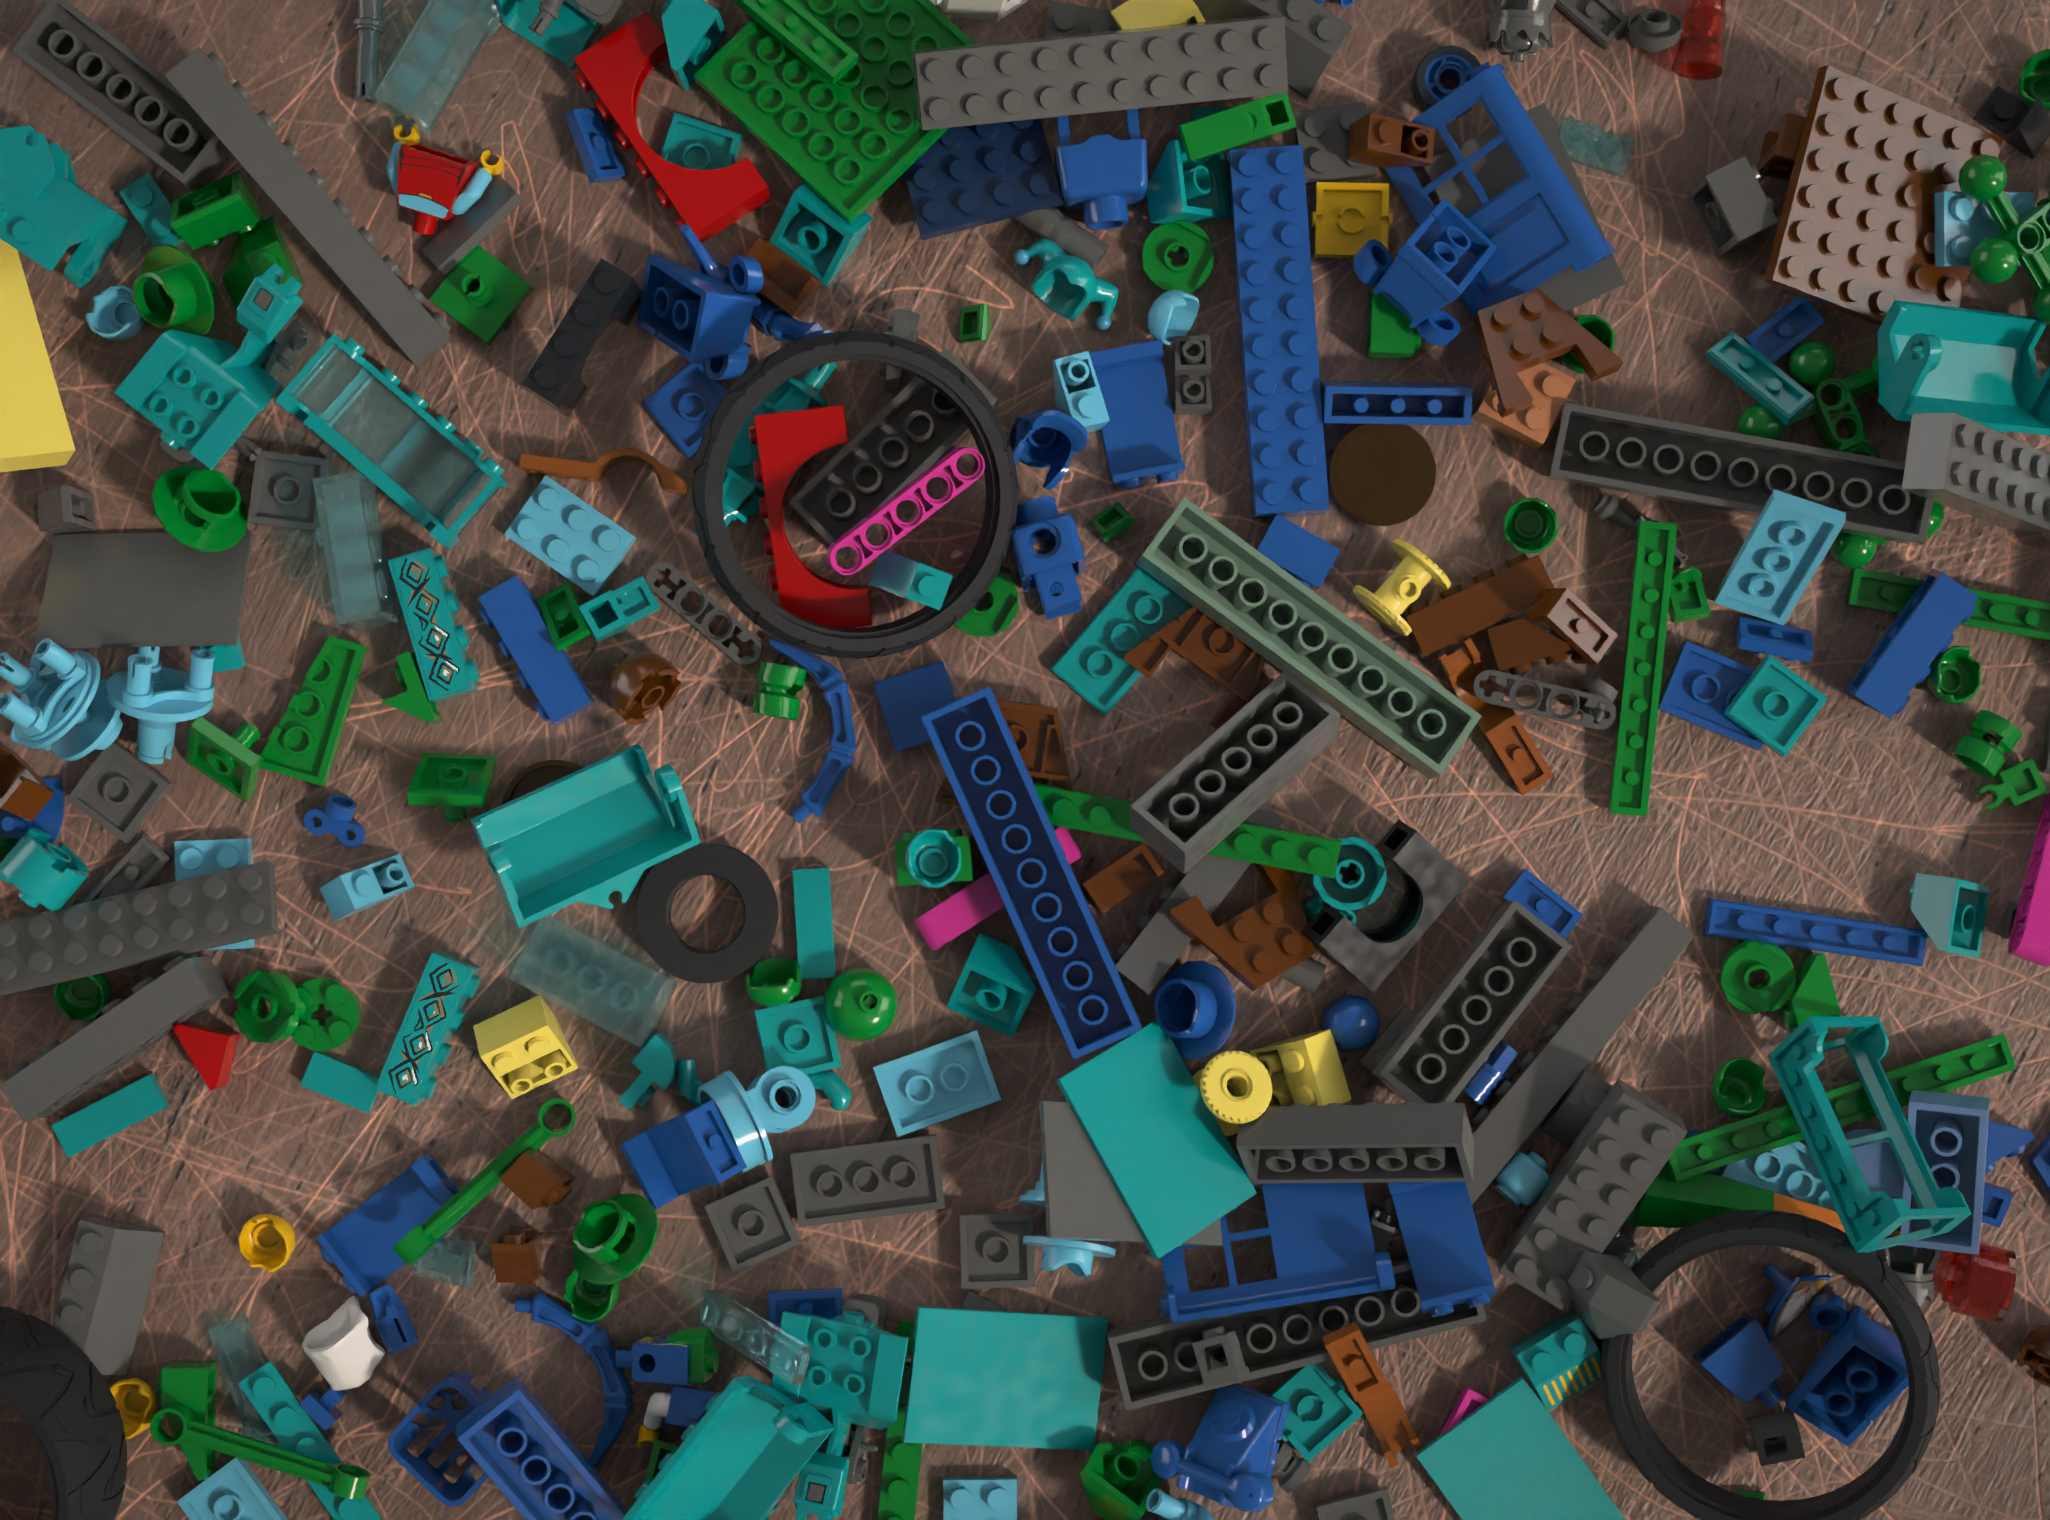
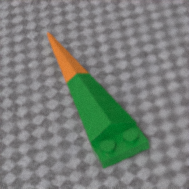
[1624,1164,1901,1236]

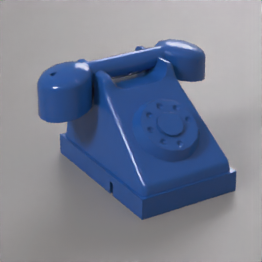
[1353,198,1498,346]
[636,254,764,380]
[1785,1293,1909,1447]
[1150,1383,1291,1513]

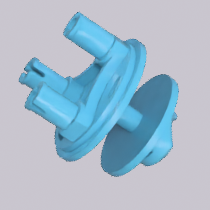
[0,638,123,761]
[1019,1161,1116,1277]

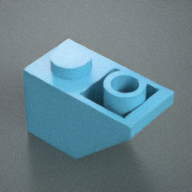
[1053,351,1110,433]
[320,854,415,922]

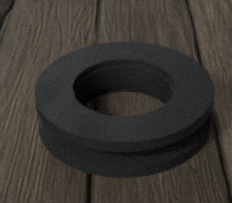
[636,844,778,983]

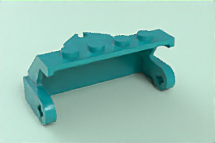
[0,125,130,288]
[1877,300,2050,435]
[470,743,701,928]
[622,1375,835,1520]

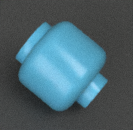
[1495,1151,1550,1207]

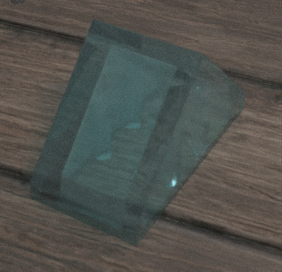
[413,1238,476,1288]

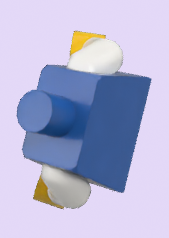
[637,1386,717,1449]

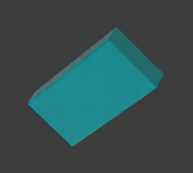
[300,1051,380,1113]

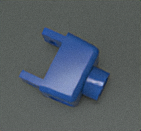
[1054,108,1148,230]
[1010,496,1086,621]

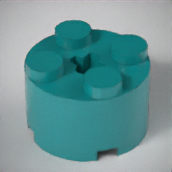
[0,828,89,912]
[1308,837,1387,911]

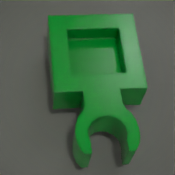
[1975,758,2048,809]

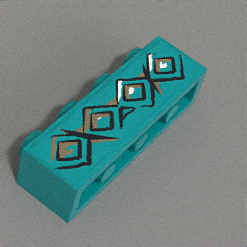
[387,548,481,703]
[374,951,481,1106]

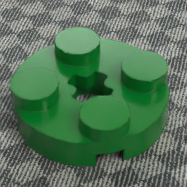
[1141,220,1214,294]
[949,569,1019,638]
[1719,939,1796,1014]
[234,969,306,1043]
[291,977,361,1051]

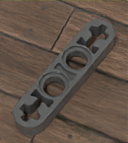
[646,562,764,666]
[1473,670,1616,730]

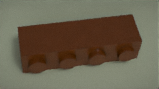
[1403,553,1554,659]

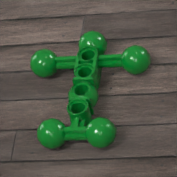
[1958,155,2050,325]
[1737,341,1944,569]

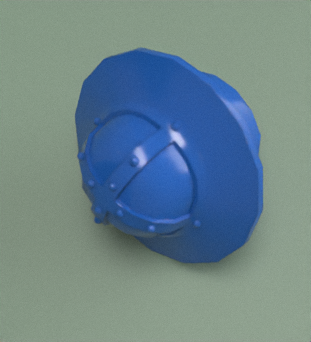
[1153,960,1236,1059]

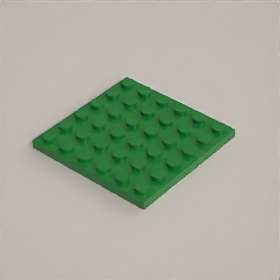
[693,0,976,225]

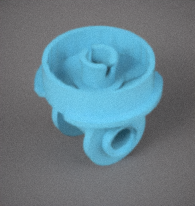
[698,1066,816,1174]

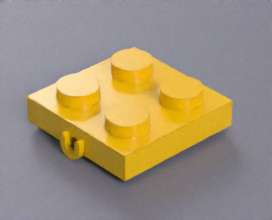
[1311,182,1393,258]

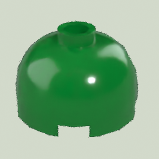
[823,968,898,1042]

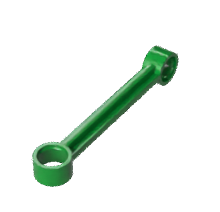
[393,1098,576,1266]
[150,1403,371,1499]

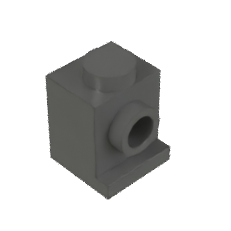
[1192,1326,1250,1388]
[1744,1407,1805,1466]

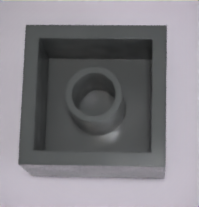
[1687,156,1778,257]

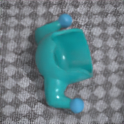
[1014,238,1118,330]

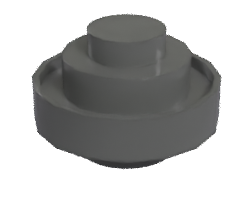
[1627,9,1683,54]

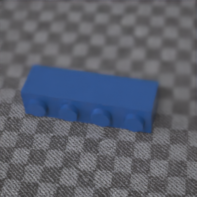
[1320,381,1473,425]
[1845,568,1979,719]
[478,575,596,725]

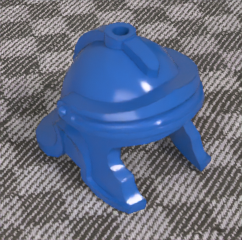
[1009,406,1088,490]

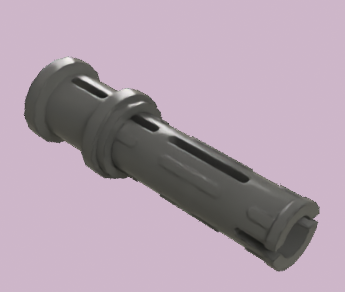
[353,0,386,103]

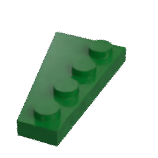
[258,635,368,786]

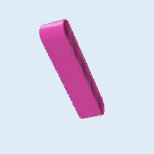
[827,447,985,575]
[2008,793,2050,967]
[913,827,1084,952]

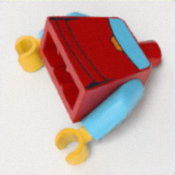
[386,125,504,235]

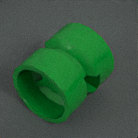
[751,662,807,721]
[1952,710,2022,778]

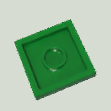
[430,245,534,346]
[186,716,261,803]
[407,753,497,823]

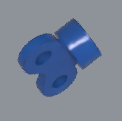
[304,794,366,848]

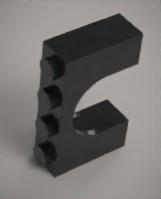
[522,258,642,417]
[1303,819,1469,993]

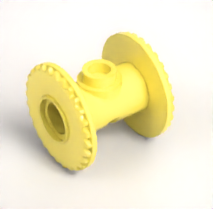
[1352,539,1451,636]
[1193,1051,1272,1137]

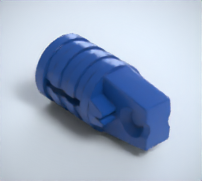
[1462,1040,1518,1106]
[367,1284,420,1355]

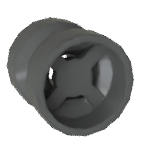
[1568,674,1619,724]
[1271,1440,1311,1493]

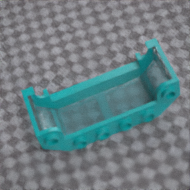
[275,333,508,550]

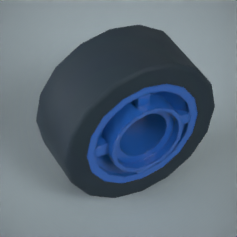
[1412,45,1480,119]

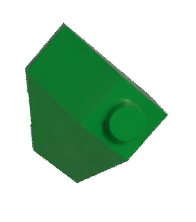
[222,216,305,310]
[1080,1440,1163,1520]

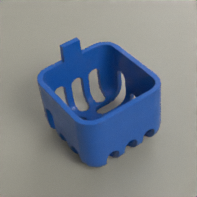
[388,1370,491,1507]

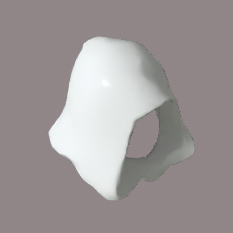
[301,1296,385,1391]

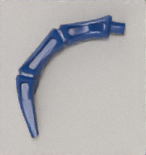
[680,224,833,342]
[769,637,857,823]
[515,1292,633,1469]

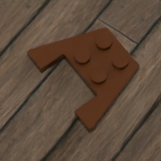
[1473,288,1623,418]
[1122,606,1266,730]
[935,699,1072,805]
[1165,863,1316,992]

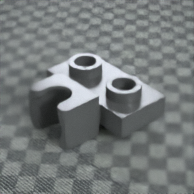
[880,309,920,395]

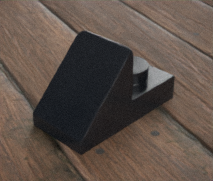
[1973,86,2050,159]

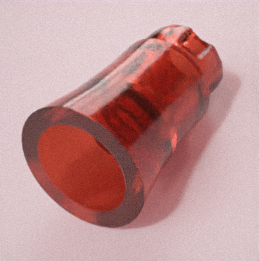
[1671,0,1726,80]

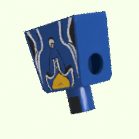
[615,1334,690,1385]

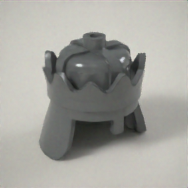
[1485,0,1556,62]
[1874,1229,1943,1307]

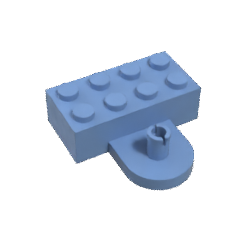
[1844,1090,1990,1255]

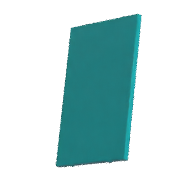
[1056,1019,1257,1260]
[902,1306,1108,1450]
[1415,1376,1625,1520]

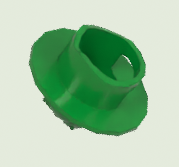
[133,244,217,336]
[151,466,248,553]
[572,1193,658,1285]

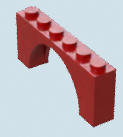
[573,11,771,244]
[749,403,873,628]

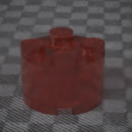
[1941,1243,2017,1323]

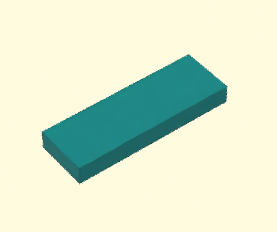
[1705,331,1815,425]
[792,867,836,979]
[51,1073,170,1158]

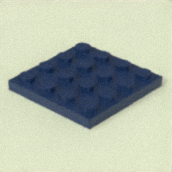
[904,119,1063,240]

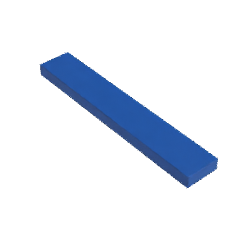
[1703,898,1927,966]

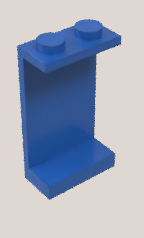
[1089,339,1186,491]
[620,1100,747,1210]
[316,1153,474,1297]
[1388,1182,1497,1317]

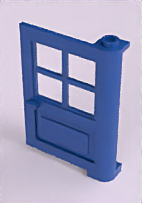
[1384,62,1616,316]
[1160,1165,1396,1324]

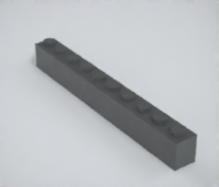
[164,47,452,368]
[1465,906,1695,1205]

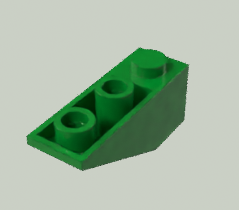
[1177,93,1297,162]

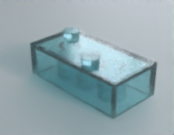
[373,0,500,137]
[312,471,398,631]
[509,914,680,1047]

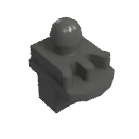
[1368,1194,1402,1253]

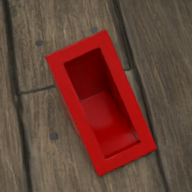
[172,1022,240,1091]

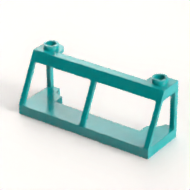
[1768,1016,1972,1253]

